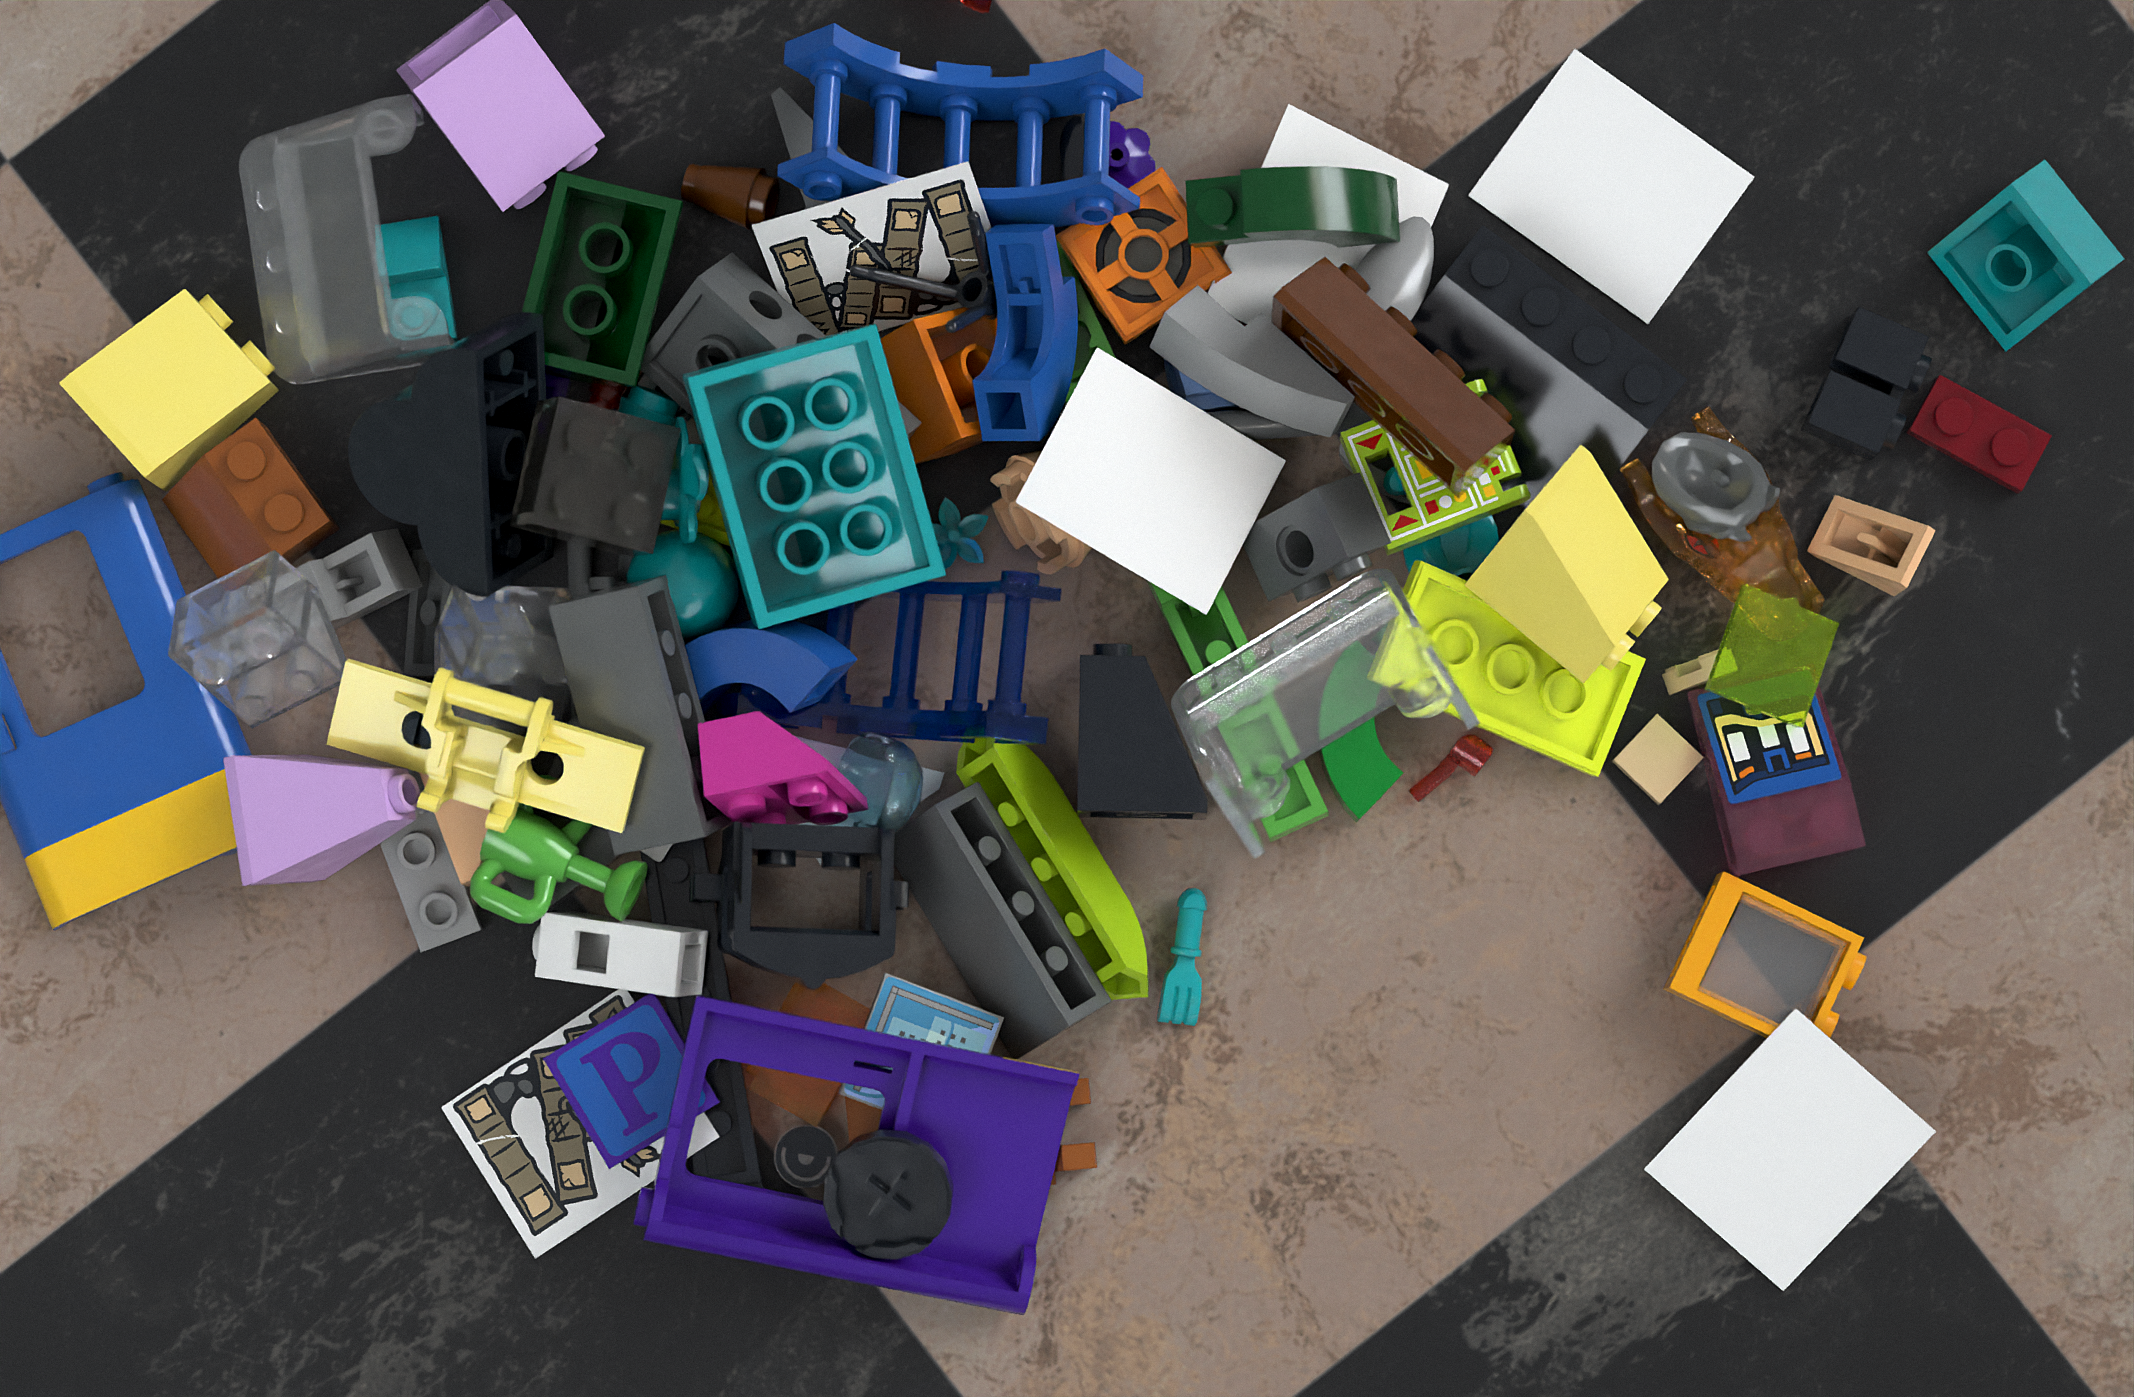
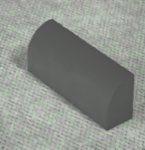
[548,575,732,855]
[894,781,1112,1060]

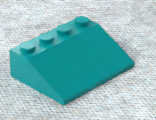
[682,324,946,629]

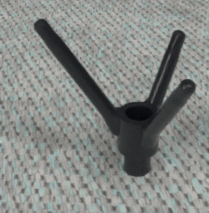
[850,211,997,333]

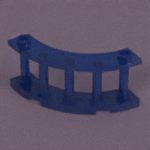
[716,568,1062,745]

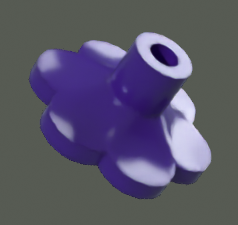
[1108,121,1156,189]

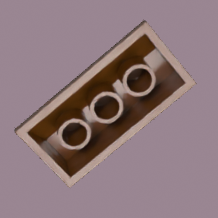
[1271,257,1515,498]

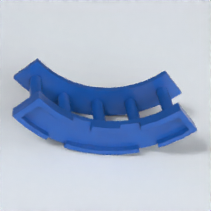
[777,23,1143,228]

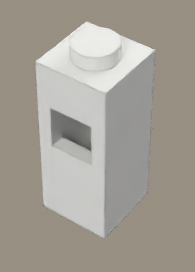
[532,911,708,997]

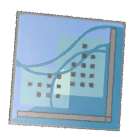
[838,972,1004,1110]

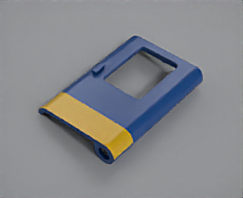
[0,472,252,930]

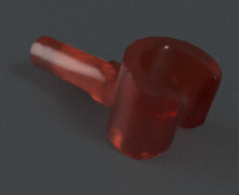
[1409,734,1493,802]

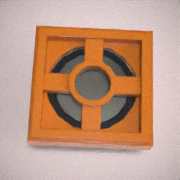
[1056,167,1232,345]

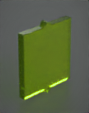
[1705,584,1839,728]

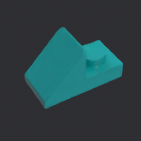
[376,216,458,351]

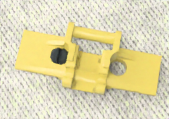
[326,658,645,833]

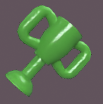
[470,775,648,924]

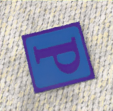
[543,994,720,1169]

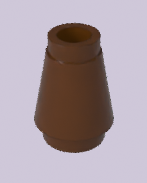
[681,164,780,230]

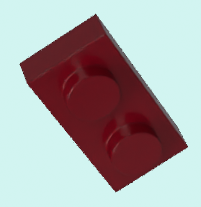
[1906,375,2052,494]

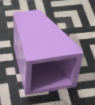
[396,0,605,212]

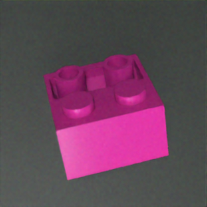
[698,711,868,825]

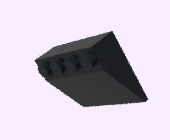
[1411,225,1687,509]

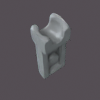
[380,769,483,952]

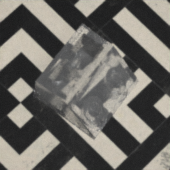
[168,550,347,729]
[434,584,574,734]

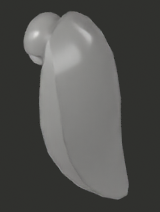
[1355,216,1434,321]

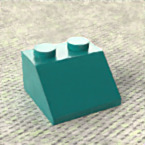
[1927,160,2124,351]

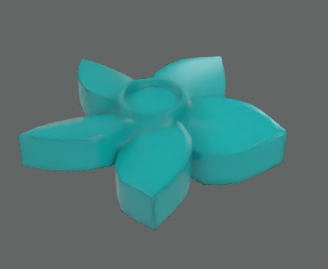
[932,497,989,570]

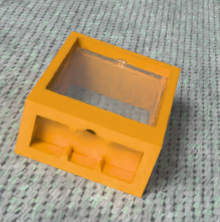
[1663,871,1867,1039]

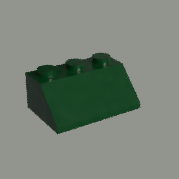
[522,171,683,388]

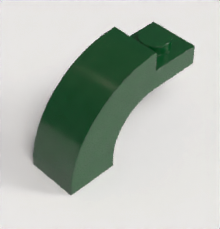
[1185,166,1400,248]

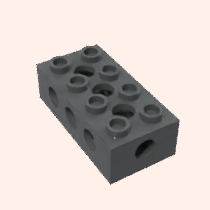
[641,252,922,440]

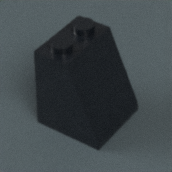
[1077,643,1208,820]

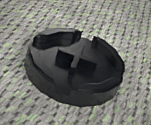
[823,1129,954,1260]

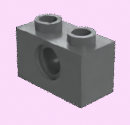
[1243,472,1391,603]

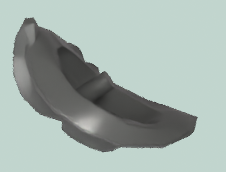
[1652,432,1780,542]

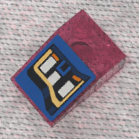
[1687,663,1866,877]

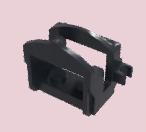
[689,822,909,990]

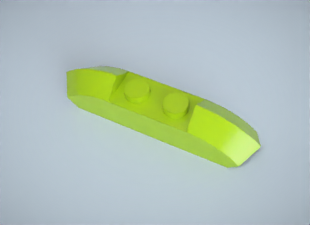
[956,718,1149,1000]

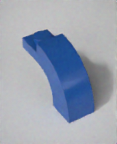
[972,224,1078,441]
[685,620,858,716]

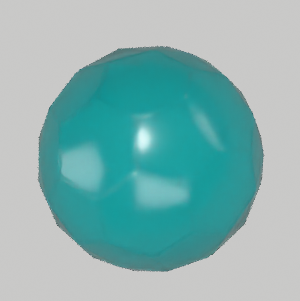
[626,529,739,643]

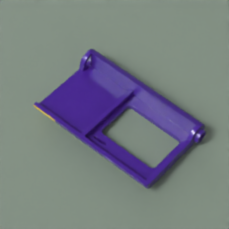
[633,995,1079,1315]

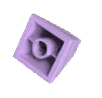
[223,754,420,886]

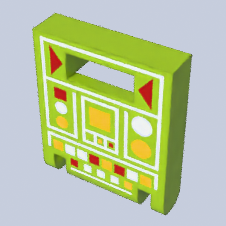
[1340,379,1531,556]

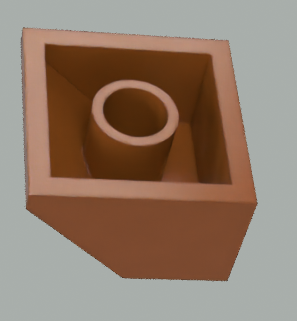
[162,417,340,601]

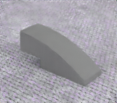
[1150,285,1355,437]
[212,528,423,671]

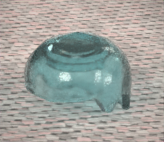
[838,732,923,832]

